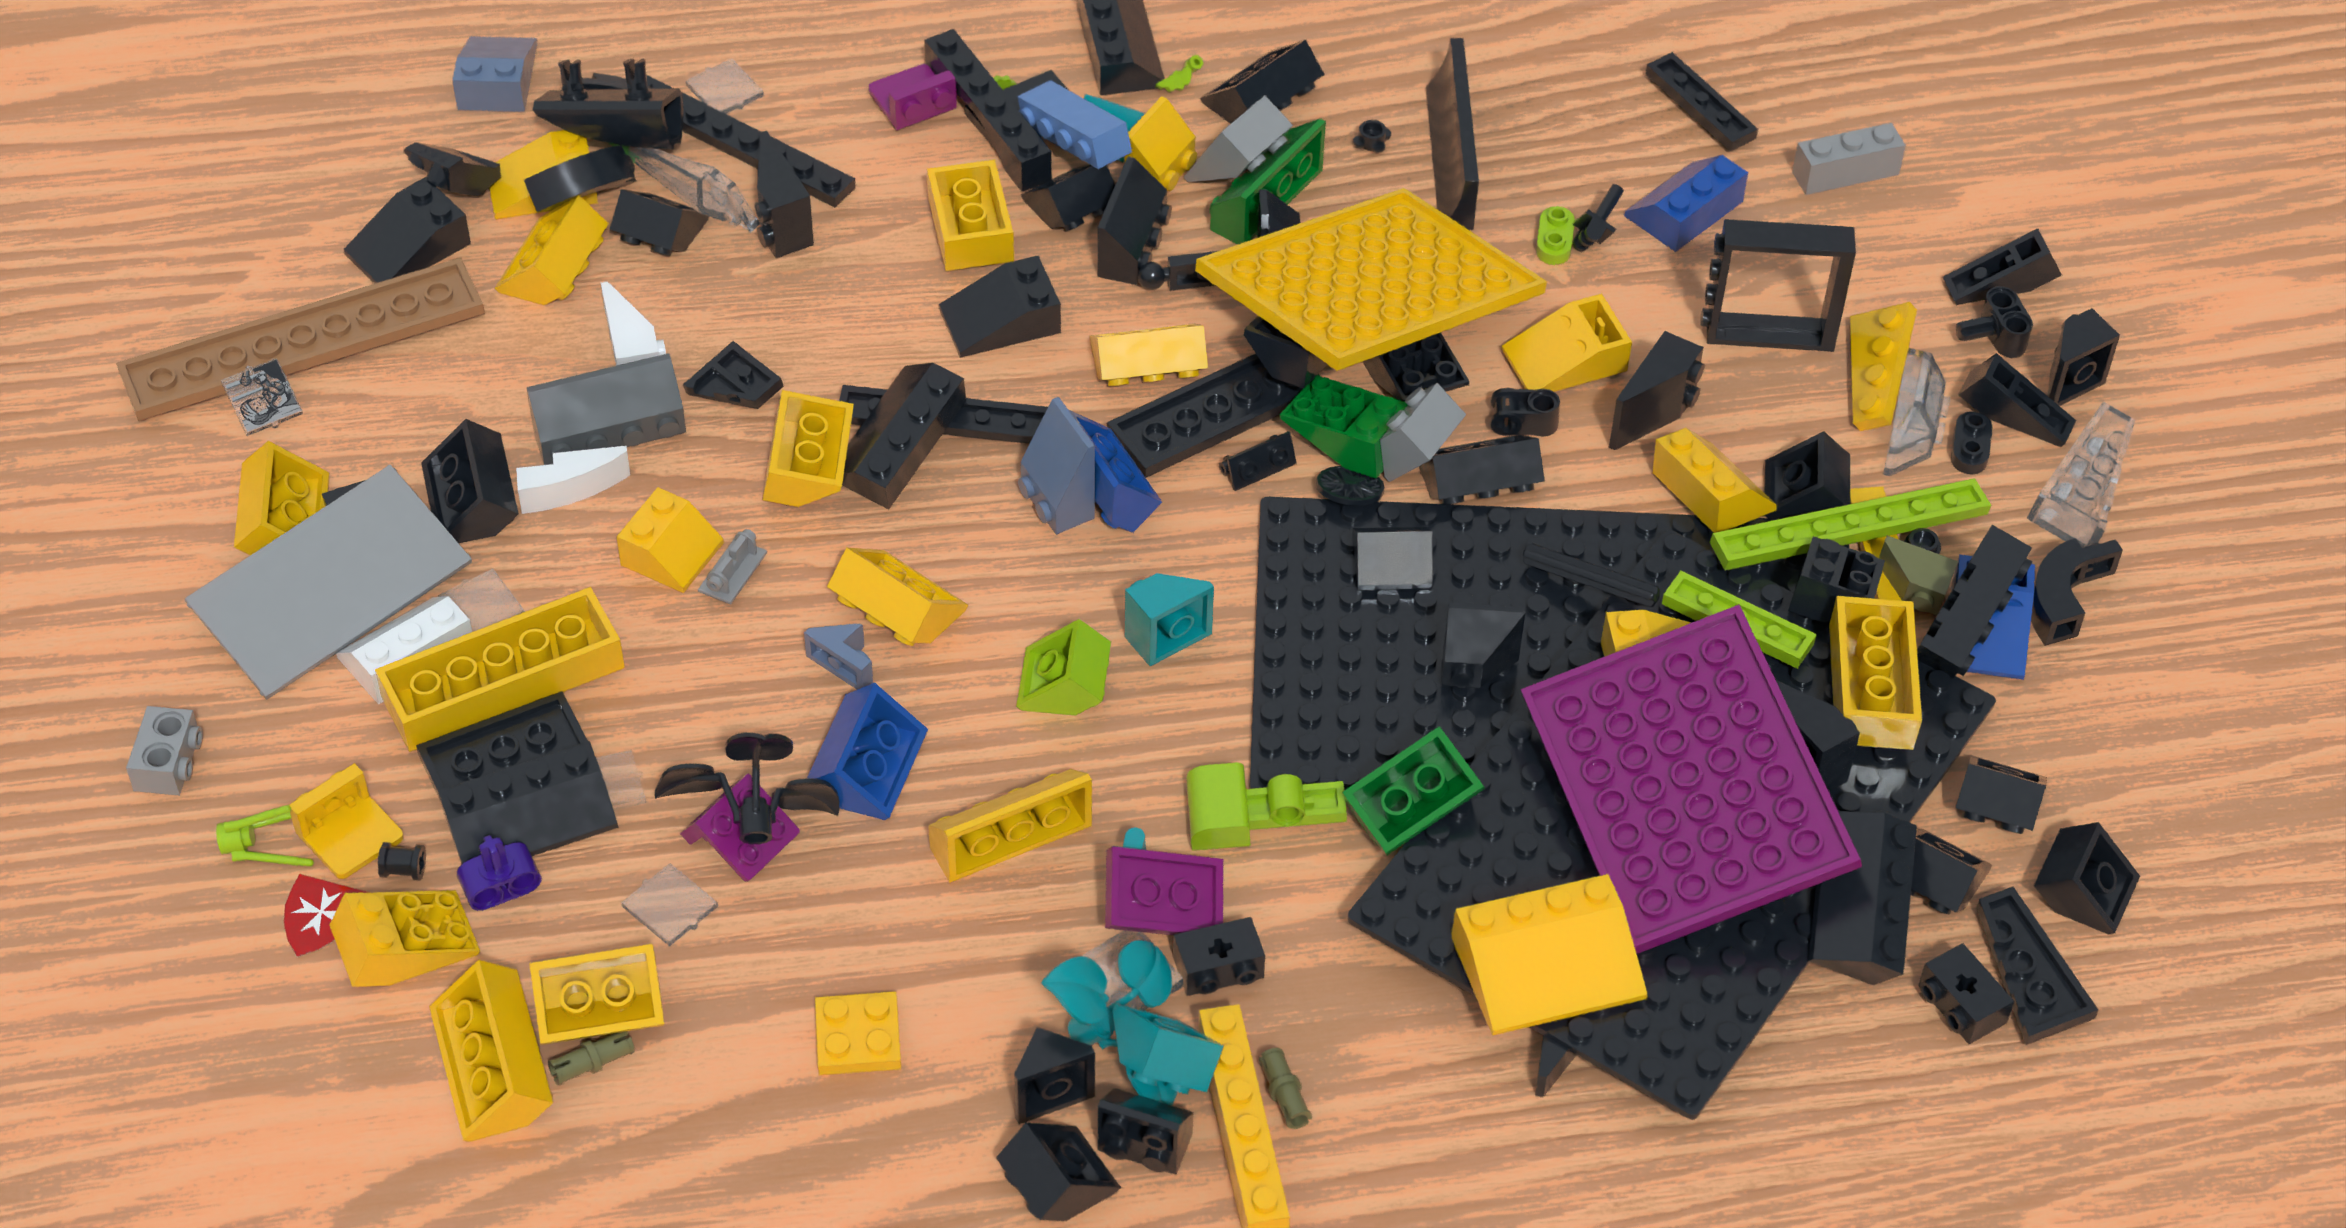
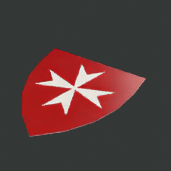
[284,874,369,957]

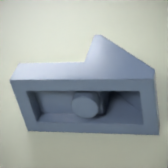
[804,624,873,690]

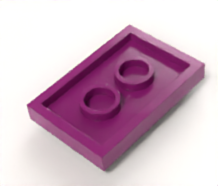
[1105,846,1224,936]

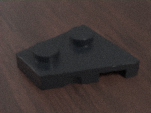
[683,341,784,409]

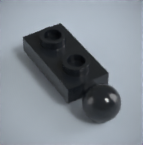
[1138,251,1218,291]

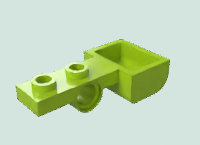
[1186,763,1347,851]

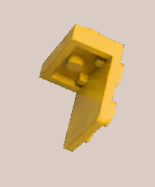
[289,763,404,879]

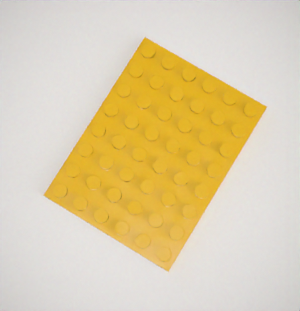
[1195,188,1547,371]

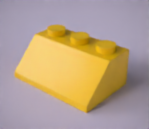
[494,195,609,305]
[1089,324,1208,386]
[762,390,854,507]
[1652,428,1777,533]
[234,441,329,555]
[827,547,968,646]
[529,944,665,1045]

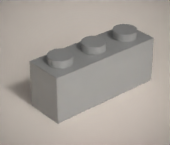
[1792,123,1906,195]

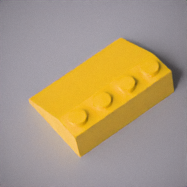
[1451,874,1648,1036]

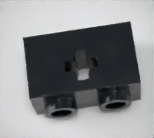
[1173,917,1265,996]
[1918,943,2014,1044]

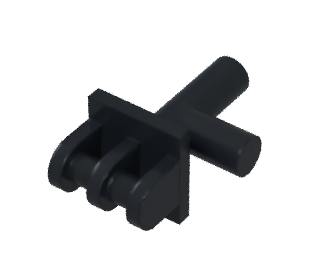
[1572,184,1624,252]

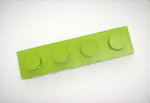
[1662,571,1817,669]

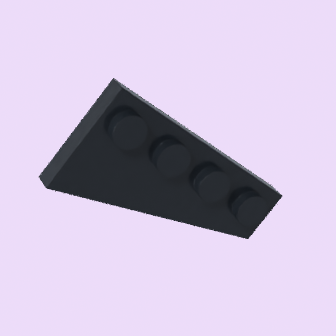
[1976,886,2099,1045]

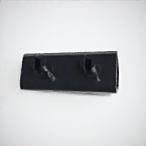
[532,59,683,149]

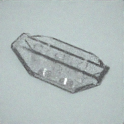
[1883,348,1950,476]

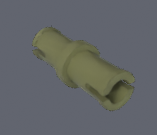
[548,1031,635,1086]
[1258,1048,1312,1129]

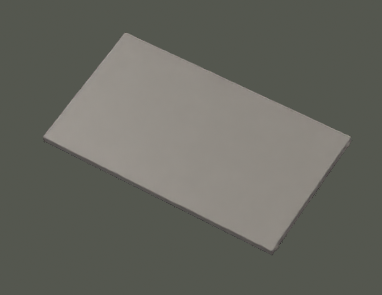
[185,464,472,700]

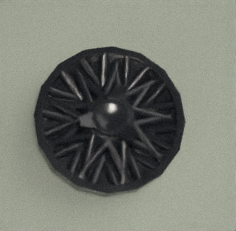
[1316,466,1385,506]

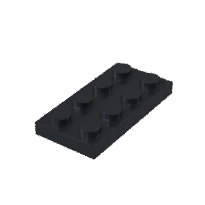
[416,691,588,802]

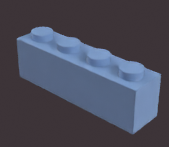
[1017,80,1132,169]

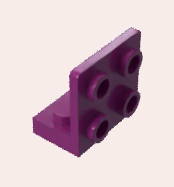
[680,773,800,882]

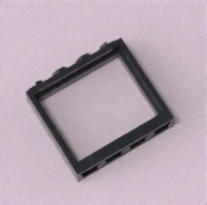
[1701,219,1856,352]

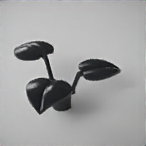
[655,733,839,845]

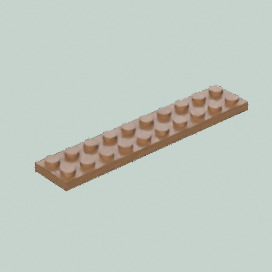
[116,257,485,421]

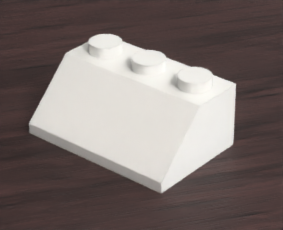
[336,596,472,704]

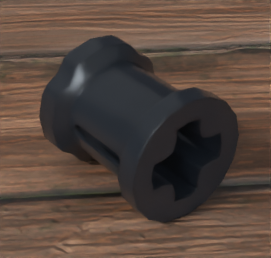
[378,842,426,881]

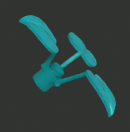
[1041,940,1178,1105]

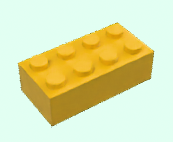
[1829,596,1922,750]

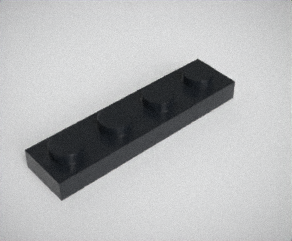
[1645,52,1758,152]

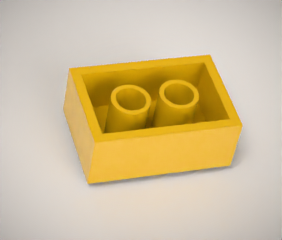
[927,159,1014,271]

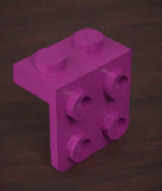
[868,64,957,130]

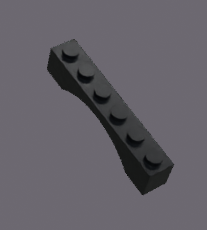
[924,29,1052,192]

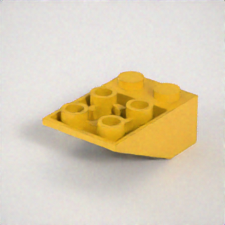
[1501,293,1632,392]
[330,890,480,987]

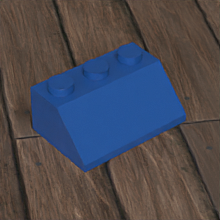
[1624,155,1749,252]
[1068,409,1162,533]
[807,683,928,820]

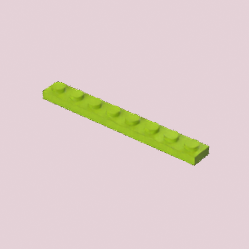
[1710,478,1991,571]

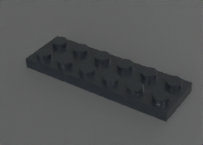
[1107,353,1320,478]

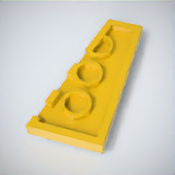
[1850,302,1917,431]

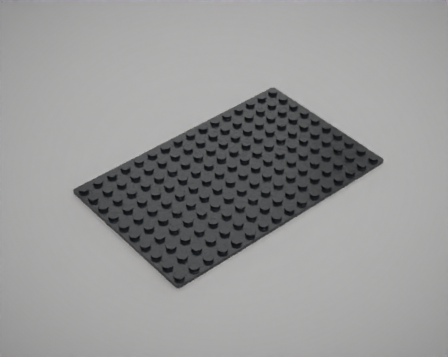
[1250,496,1850,791]
[1348,530,1996,1119]

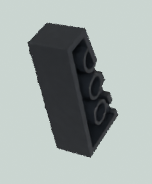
[1917,525,2032,679]

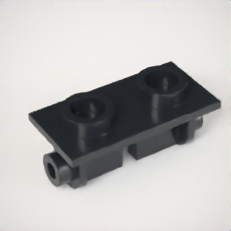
[1219,431,1297,491]

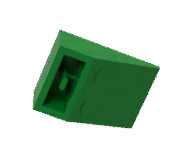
[1280,375,1408,479]

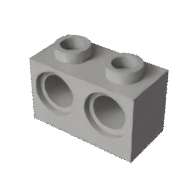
[126,706,203,796]

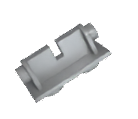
[698,529,767,604]

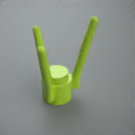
[216,805,314,867]

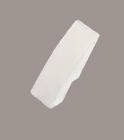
[516,446,630,514]

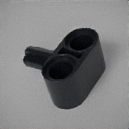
[1956,286,2033,358]

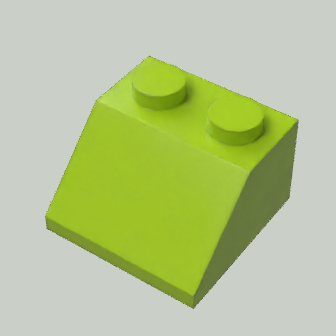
[1016,619,1111,716]

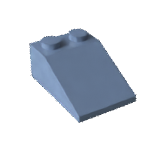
[452,36,537,112]
[1018,397,1095,535]

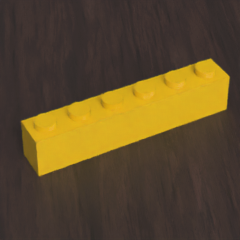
[1198,1004,1290,1228]

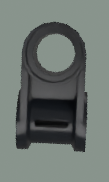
[1490,388,1560,437]

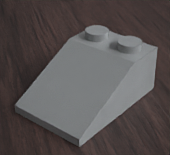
[1184,96,1293,182]

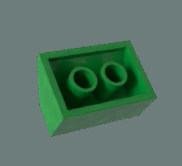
[1342,726,1485,855]

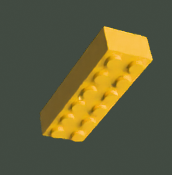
[375,587,625,752]

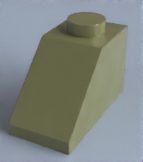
[1879,535,1958,616]

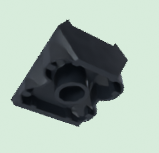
[404,142,501,196]

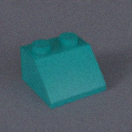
[1125,573,1214,666]
[1113,1003,1224,1094]

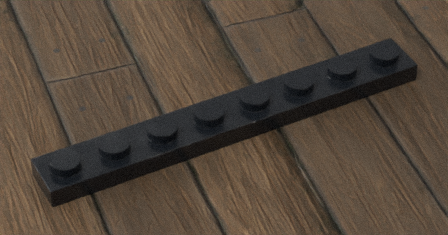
[646,74,856,208]

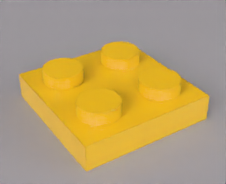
[815,991,901,1075]

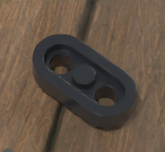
[1951,412,1993,474]

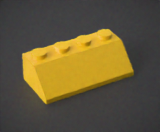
[928,769,1092,883]
[429,960,553,1142]

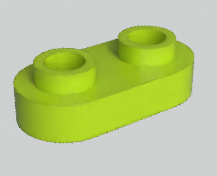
[1536,206,1575,265]

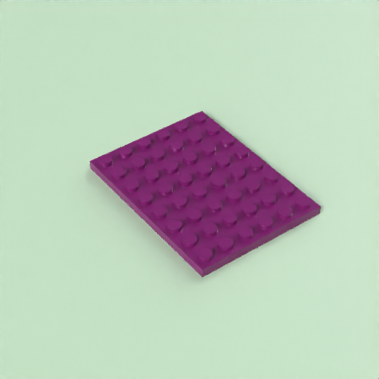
[1521,604,1862,954]

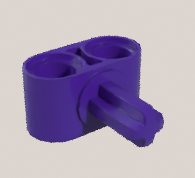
[457,835,542,911]

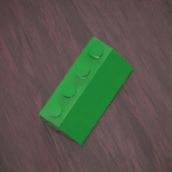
[1209,118,1326,245]

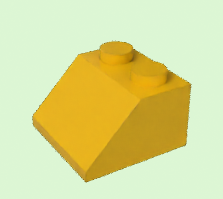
[1124,96,1197,192]
[617,487,724,593]

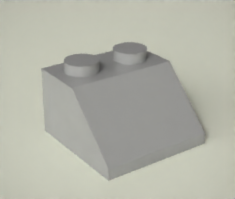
[1380,383,1466,482]

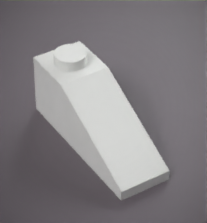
[601,281,666,366]

